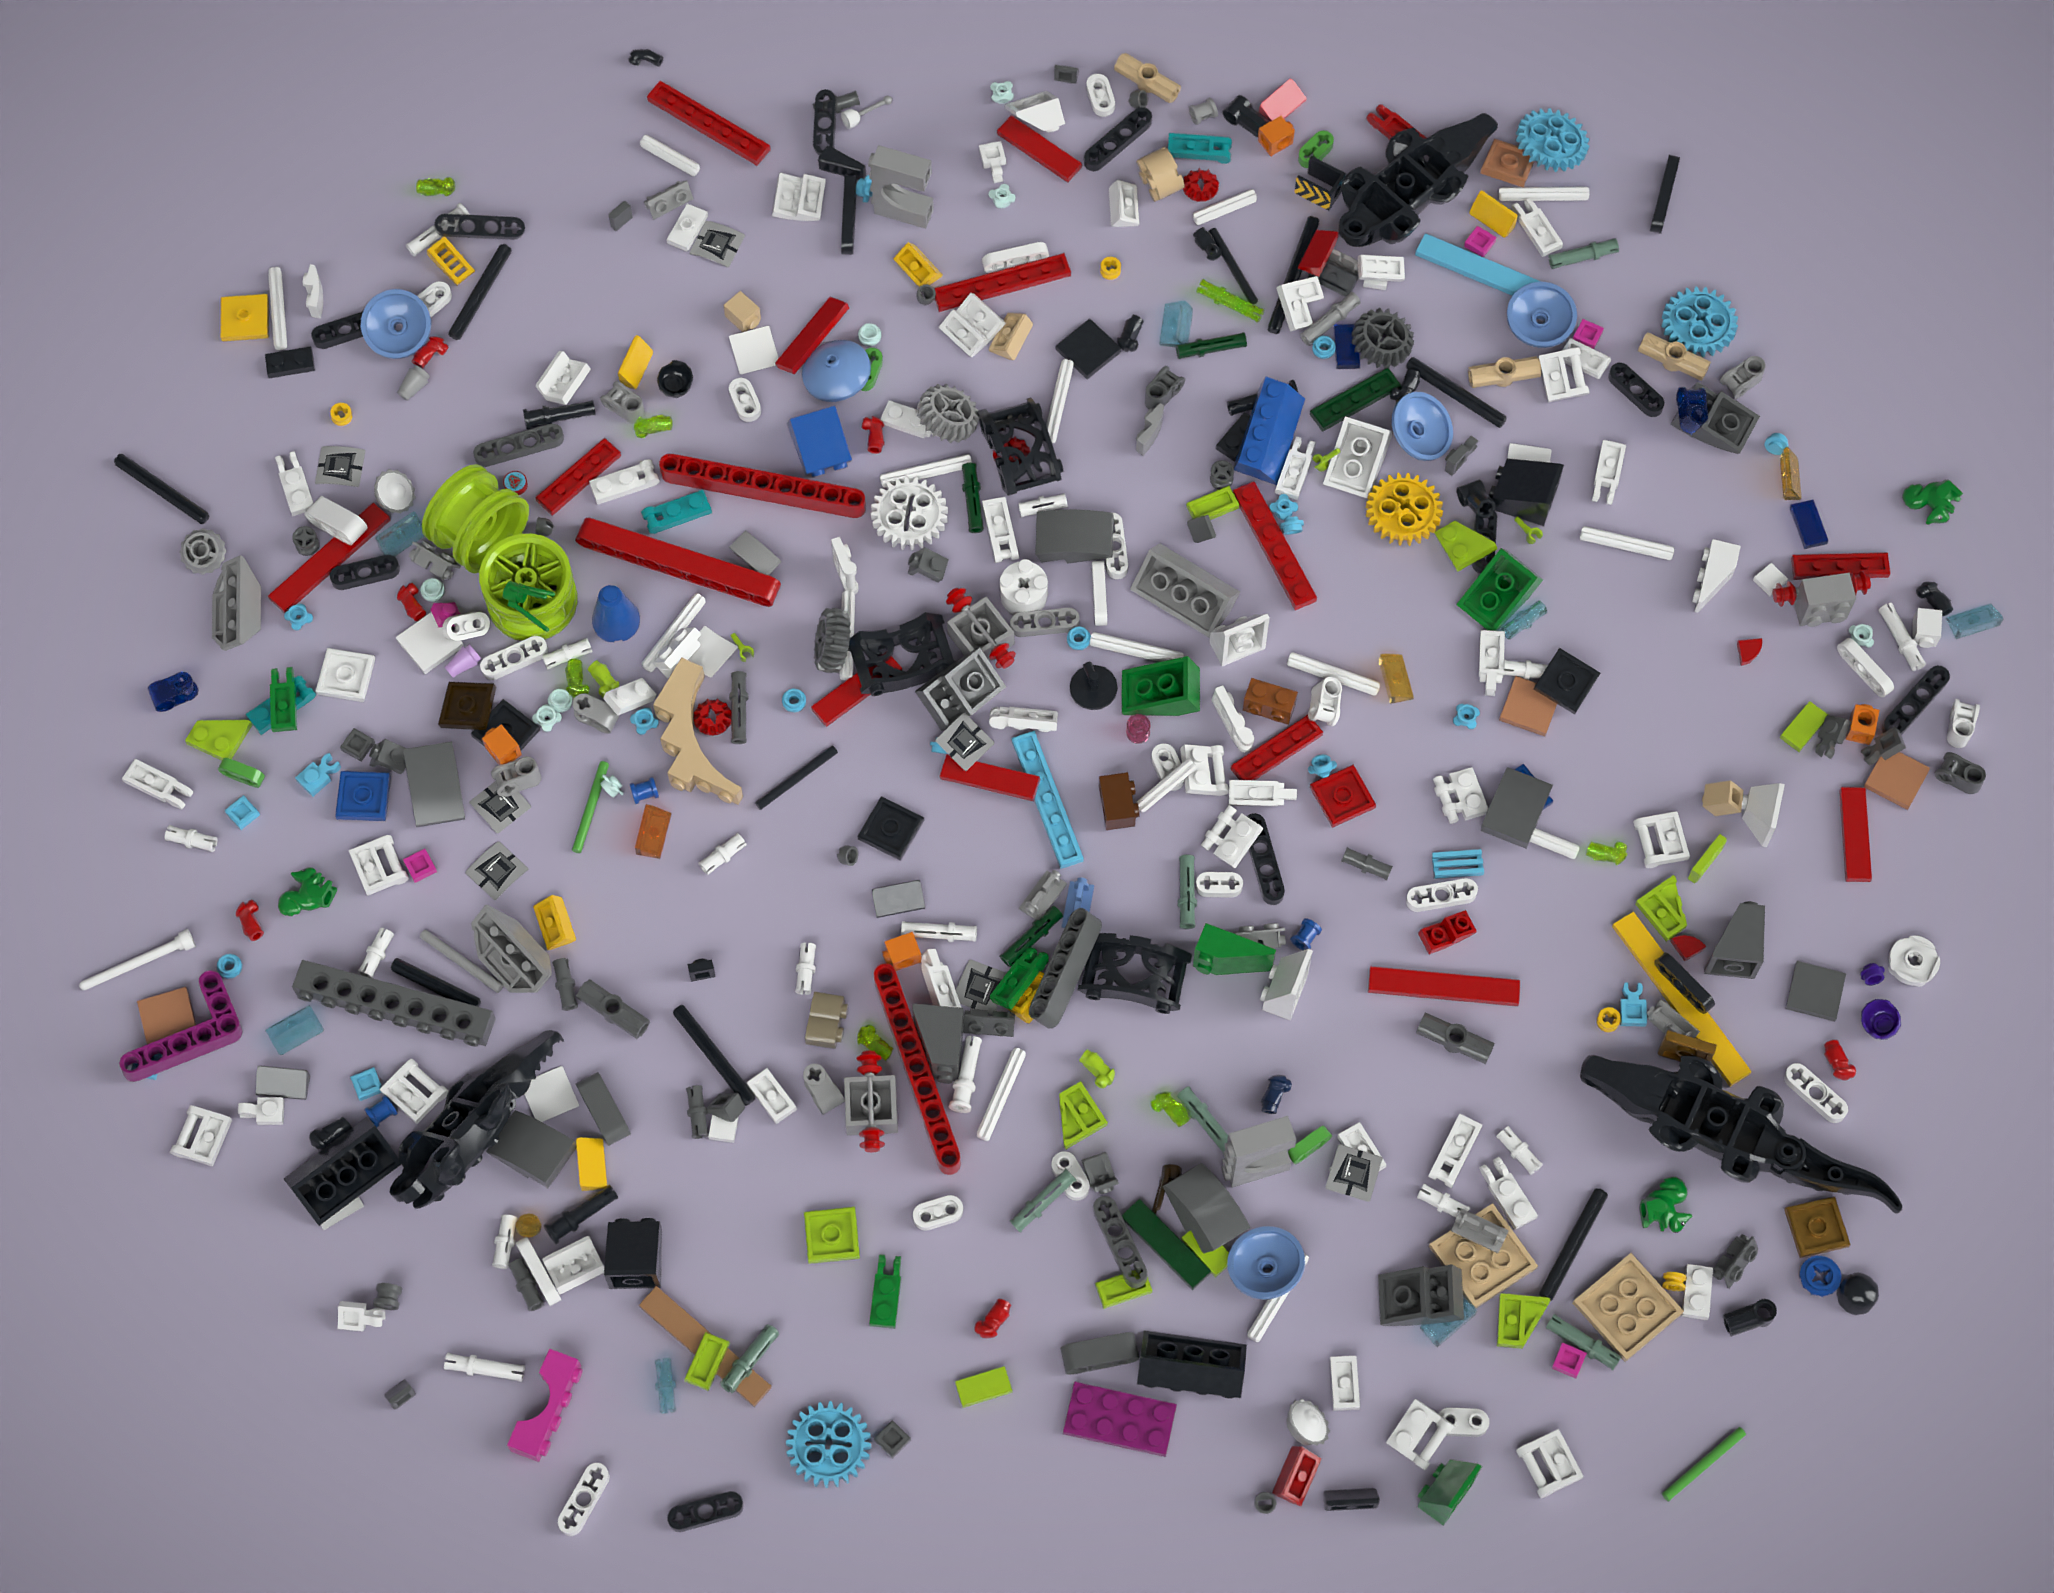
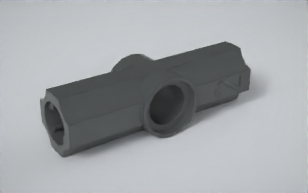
[576,979,650,1039]
[1416,1012,1495,1064]

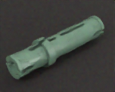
[1548,238,1619,269]
[1177,855,1197,929]
[1177,1086,1228,1154]
[1010,1168,1076,1233]
[1546,1314,1622,1371]
[720,1324,779,1393]

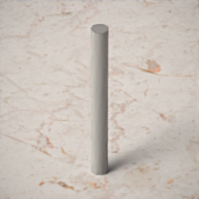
[420,930,503,993]

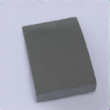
[1670,382,1760,454]
[1035,509,1114,564]
[915,648,1006,731]
[403,742,465,827]
[1481,767,1553,849]
[486,1110,577,1188]
[1162,1163,1251,1253]
[1378,1264,1464,1326]

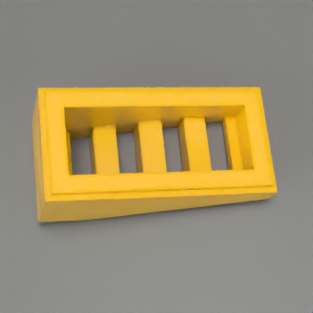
[427,236,475,286]

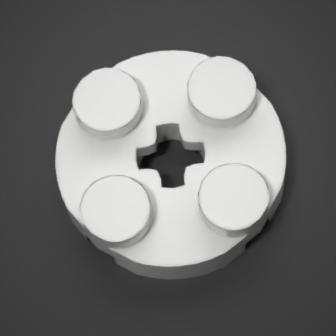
[1888,936,1940,987]

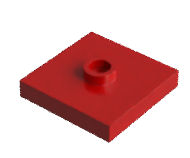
[1310,764,1376,828]

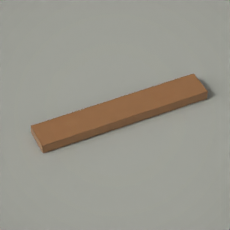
[639,1286,772,1407]

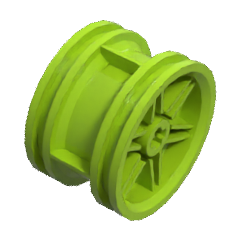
[421,464,529,573]
[479,533,578,641]

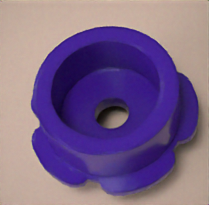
[1860,963,1885,985]

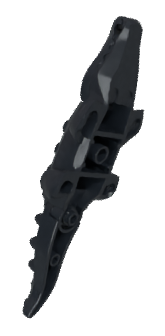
[1580,1055,1903,1214]

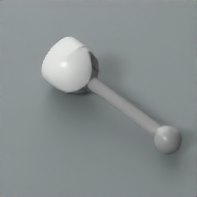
[841,96,892,129]

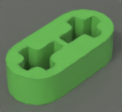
[1298,131,1334,168]
[861,348,883,391]
[218,758,265,788]
[1288,1126,1332,1165]

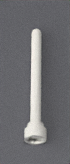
[79,929,196,990]

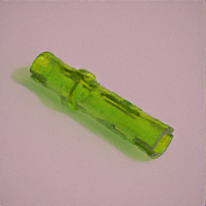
[1196,279,1265,323]

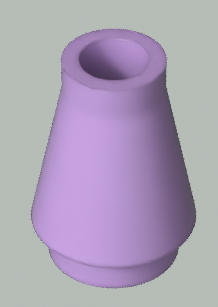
[445,644,481,678]

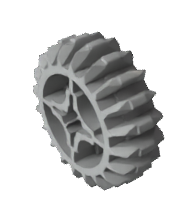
[916,384,980,443]

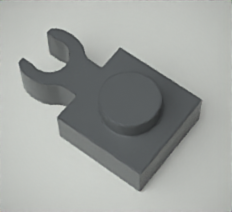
[1445,436,1479,476]
[1815,715,1851,759]
[1861,727,1906,765]

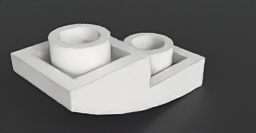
[303,264,323,318]

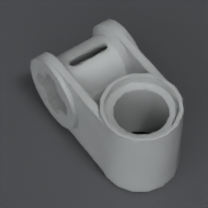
[1720,356,1766,399]
[600,381,645,424]
[573,694,619,734]
[491,756,541,797]
[803,1064,845,1115]

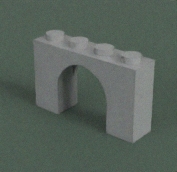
[868,145,934,229]
[1221,1116,1296,1188]

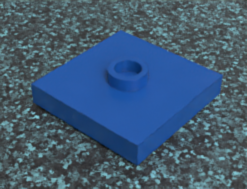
[335,771,391,821]

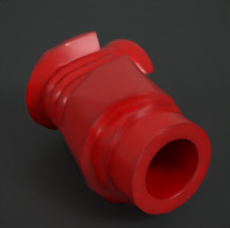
[411,336,449,369]
[862,416,884,454]
[397,583,426,621]
[235,900,264,941]
[1824,1040,1856,1081]
[974,1299,1011,1339]

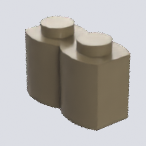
[805,992,848,1049]

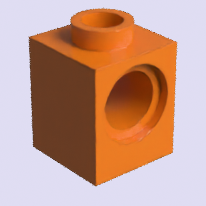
[1258,115,1295,156]
[1846,704,1880,745]
[482,724,522,765]
[882,932,922,971]

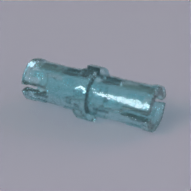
[1501,600,1548,640]
[655,1358,676,1414]

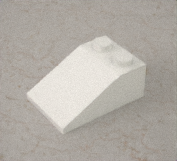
[1323,417,1393,498]
[1210,614,1270,666]
[1260,949,1313,1021]

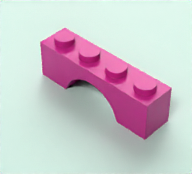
[507,1348,583,1462]

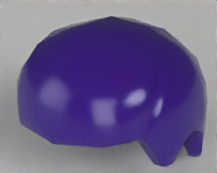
[1861,999,1901,1040]

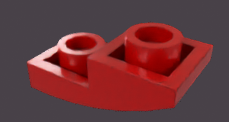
[1418,910,1477,954]

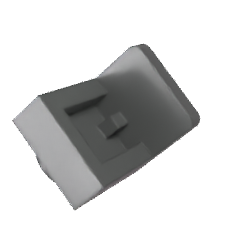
[908,547,949,582]
[369,739,407,774]
[1081,1152,1119,1194]

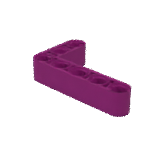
[119,970,242,1082]

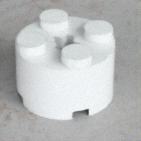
[1000,559,1048,615]

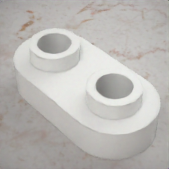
[1086,74,1115,117]
[418,282,452,317]
[729,378,761,422]
[442,611,490,641]
[1151,744,1185,791]
[1052,1152,1090,1201]
[913,1195,963,1230]
[1436,1408,1489,1437]

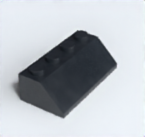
[283,1117,401,1226]
[1137,1331,1247,1399]

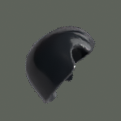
[657,360,693,398]
[1836,1272,1879,1315]

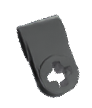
[1145,366,1185,410]
[1935,752,1986,794]

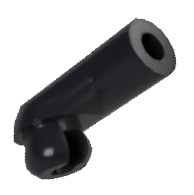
[628,49,663,67]

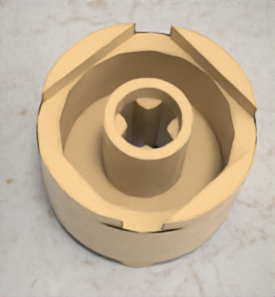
[1136,147,1184,202]

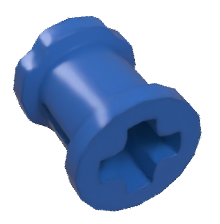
[629,777,659,805]
[1290,918,1322,951]
[364,1095,398,1127]

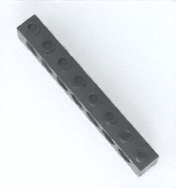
[292,960,496,1047]

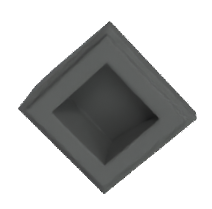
[1054,65,1079,84]
[1187,515,1216,543]
[706,1093,745,1122]
[384,1380,416,1410]

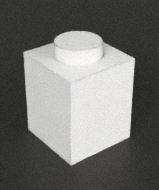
[1912,608,1942,648]

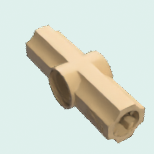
[1114,53,1181,104]
[1638,332,1711,381]
[1468,356,1541,388]

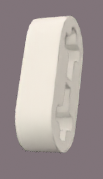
[1196,872,1243,898]

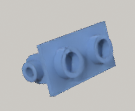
[1061,877,1094,928]

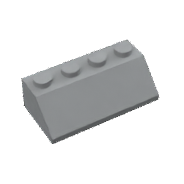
[1130,544,1240,638]

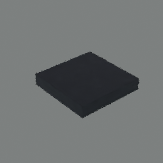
[1056,318,1122,380]
[1533,648,1601,715]
[471,699,540,750]
[857,796,924,861]

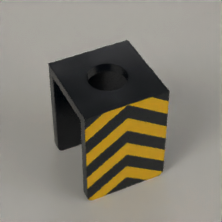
[1295,156,1346,211]

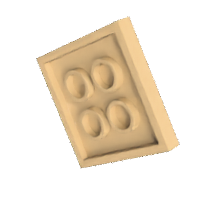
[1429,1203,1538,1310]
[1573,1253,1684,1362]

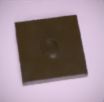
[438,682,497,730]

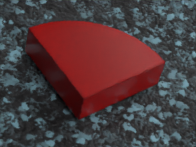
[1737,638,1762,666]
[1670,935,1706,962]

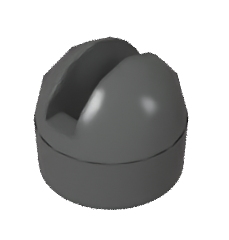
[1128,90,1148,108]
[916,284,936,305]
[536,517,554,537]
[837,845,858,866]
[1254,1492,1276,1514]

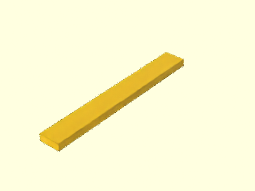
[1612,911,1752,1087]

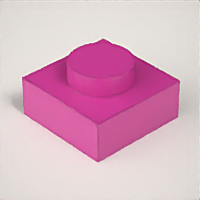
[1464,226,1497,258]
[1573,319,1604,349]
[430,602,460,627]
[403,849,437,883]
[1552,1343,1587,1379]

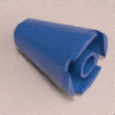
[592,585,640,642]

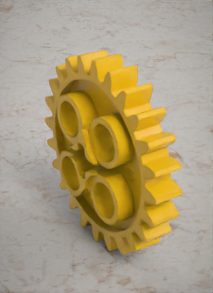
[1365,473,1443,546]

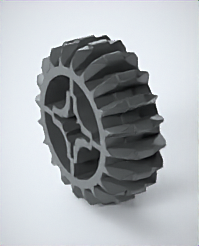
[1351,307,1414,369]
[814,608,851,673]

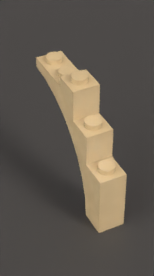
[653,657,743,805]

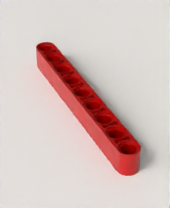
[659,454,866,518]
[575,518,781,607]
[874,963,961,1175]

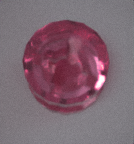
[1126,714,1151,744]

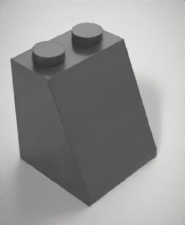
[1704,901,1765,979]
[912,1004,964,1084]

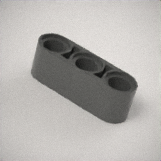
[575,1072,631,1146]
[1060,1332,1140,1375]

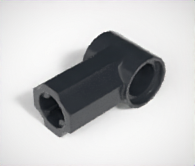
[1222,95,1270,137]
[1456,479,1496,519]
[1722,1299,1777,1337]

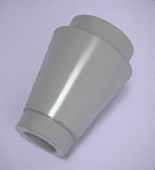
[397,365,430,401]

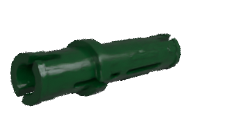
[1176,332,1247,359]
[962,462,984,533]
[999,906,1064,967]

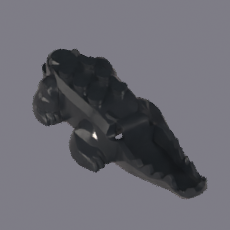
[1338,113,1498,247]
[389,1030,564,1209]

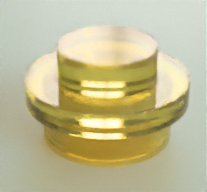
[515,1214,541,1237]

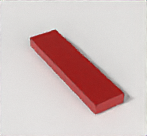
[997,115,1082,183]
[775,297,849,375]
[535,438,621,516]
[1791,553,1891,580]
[811,651,902,727]
[1230,715,1323,781]
[940,754,1041,802]
[1839,787,1872,882]

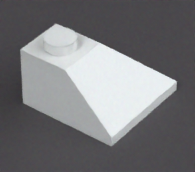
[1005,91,1065,132]
[1742,783,1785,847]

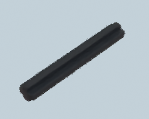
[390,958,481,1007]

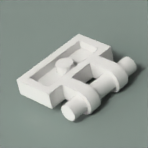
[1433,767,1489,824]
[1201,805,1263,868]

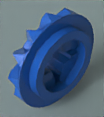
[1799,1256,1841,1297]

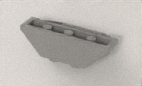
[212,555,261,651]
[471,905,552,993]

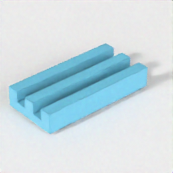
[1432,849,1484,879]

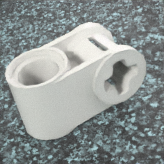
[1308,677,1342,727]
[1947,699,1980,748]

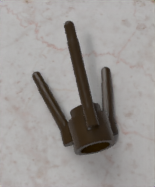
[1152,1164,1182,1214]

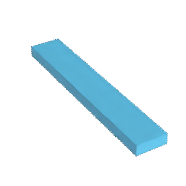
[1415,233,1541,296]
[1011,731,1084,869]

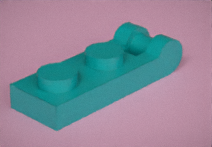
[1168,133,1232,164]
[641,490,712,534]
[246,676,316,735]

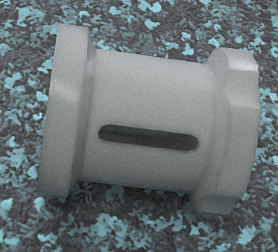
[1189,98,1218,125]

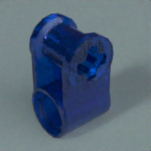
[1676,387,1708,434]
[147,672,199,712]

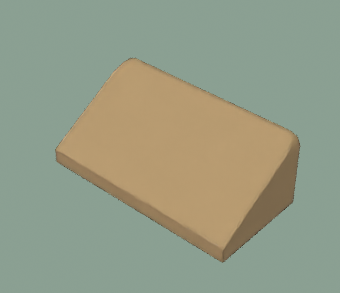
[988,313,1033,360]

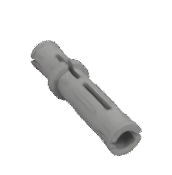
[1300,292,1361,346]

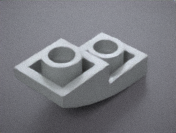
[1136,403,1164,456]
[729,530,781,575]

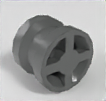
[1210,460,1234,490]
[292,526,319,556]
[373,1283,402,1310]

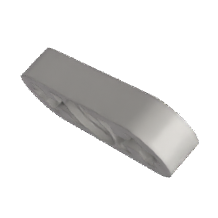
[1010,608,1080,637]

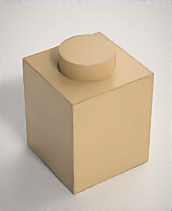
[724,291,761,332]
[1702,780,1743,816]

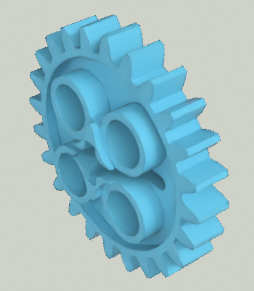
[1516,108,1589,172]
[1661,286,1738,358]
[786,1401,872,1488]

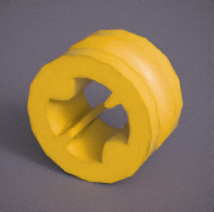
[1100,257,1121,280]
[330,403,352,426]
[1597,1007,1621,1033]
[1662,1272,1687,1291]

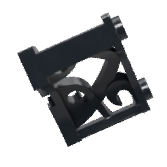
[977,397,1063,496]
[848,612,956,696]
[1077,933,1192,1014]

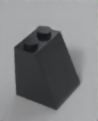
[1489,458,1564,526]
[604,1218,662,1289]

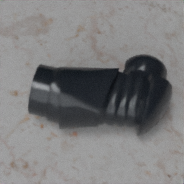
[1193,227,1222,261]
[1117,314,1144,352]
[1390,369,1420,403]
[1916,581,1953,617]
[309,1117,352,1150]

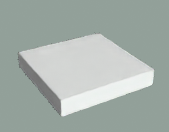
[396,612,464,674]
[316,648,375,702]

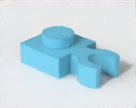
[295,753,341,797]
[1620,983,1647,1027]

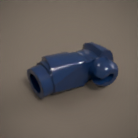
[1261,1075,1292,1114]

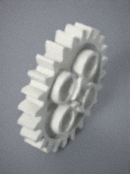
[871,477,948,550]

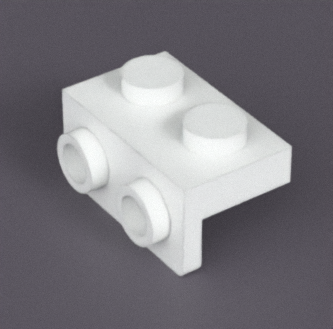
[536,351,591,405]
[653,627,701,678]
[542,1236,604,1295]

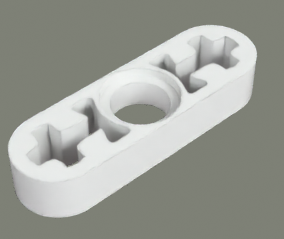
[982,242,1049,273]
[1105,512,1128,579]
[1092,561,1107,626]
[480,636,548,680]
[1837,638,1894,698]
[1406,878,1478,912]
[1784,1063,1848,1123]
[515,1236,561,1306]
[558,1463,610,1536]

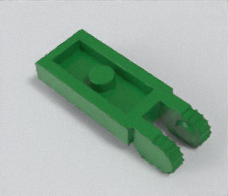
[270,667,297,732]
[990,947,1049,1010]
[869,1254,901,1329]

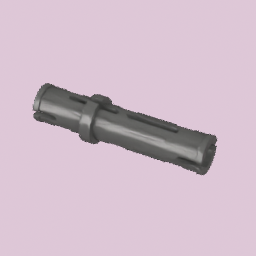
[729,671,749,745]

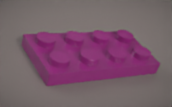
[1063,1381,1177,1457]

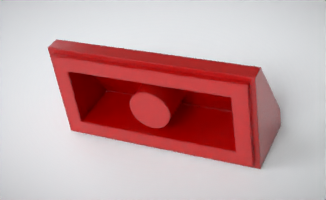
[1298,230,1339,277]
[1272,1446,1322,1506]

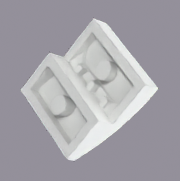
[772,173,826,221]
[939,293,1006,357]

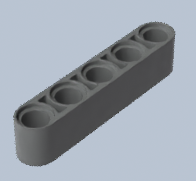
[1029,908,1102,1029]

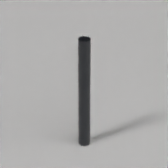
[1209,228,1258,305]
[755,745,838,810]

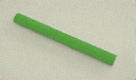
[572,761,609,853]
[1662,1427,1746,1501]

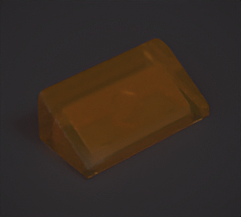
[635,804,672,859]

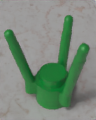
[503,581,555,632]

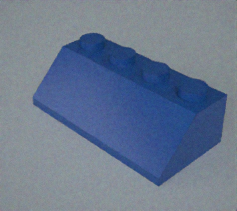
[1234,377,1305,485]

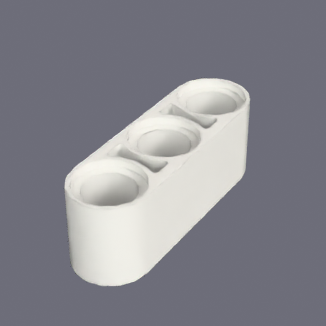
[304,496,368,545]

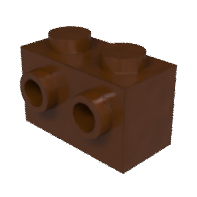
[1098,772,1140,830]

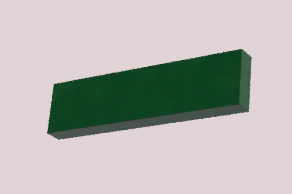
[1310,368,1401,432]
[1122,1199,1211,1291]

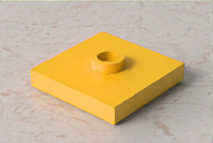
[221,294,269,341]

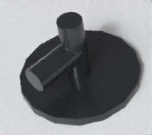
[1069,662,1118,710]

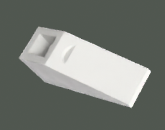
[1692,539,1741,613]

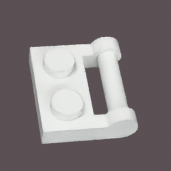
[1538,348,1590,403]
[831,537,859,594]
[1180,744,1229,796]
[1633,811,1690,868]
[349,835,409,896]
[380,1059,449,1124]
[170,1105,232,1167]
[1386,1399,1455,1470]
[1516,1429,1584,1498]

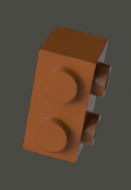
[1243,678,1298,725]

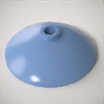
[1507,282,1577,348]
[361,289,431,359]
[802,340,871,402]
[1392,392,1453,461]
[1227,1226,1305,1299]

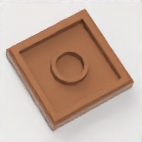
[1480,139,1535,188]
[1499,676,1557,737]
[1864,752,1930,810]
[137,987,196,1044]

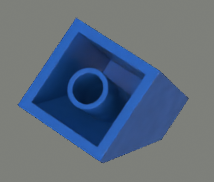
[787,406,852,478]

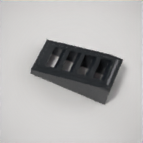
[818,145,866,180]

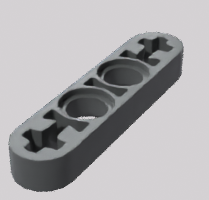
[473,423,564,467]
[1093,1196,1147,1288]

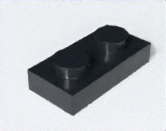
[1307,261,1359,297]
[265,346,315,379]
[1216,412,1250,462]

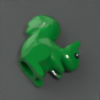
[1902,480,1963,525]
[278,867,337,917]
[1639,1177,1692,1233]

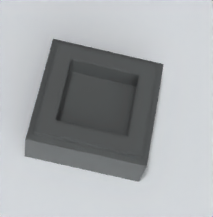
[608,201,633,231]
[340,728,375,762]
[874,1420,911,1459]

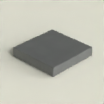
[1786,961,1846,1022]

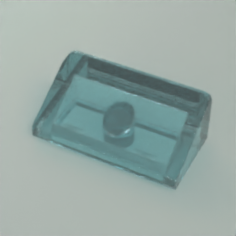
[1159,300,1193,347]
[375,511,425,557]
[1946,604,2003,639]
[265,1005,324,1055]
[1420,1299,1477,1347]

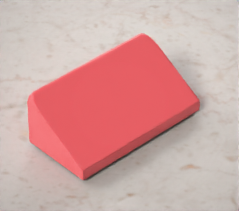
[1259,78,1306,121]

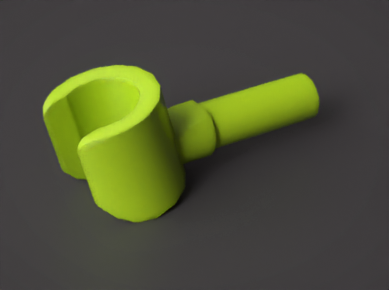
[1313,448,1341,472]
[1514,517,1543,544]
[731,633,754,662]

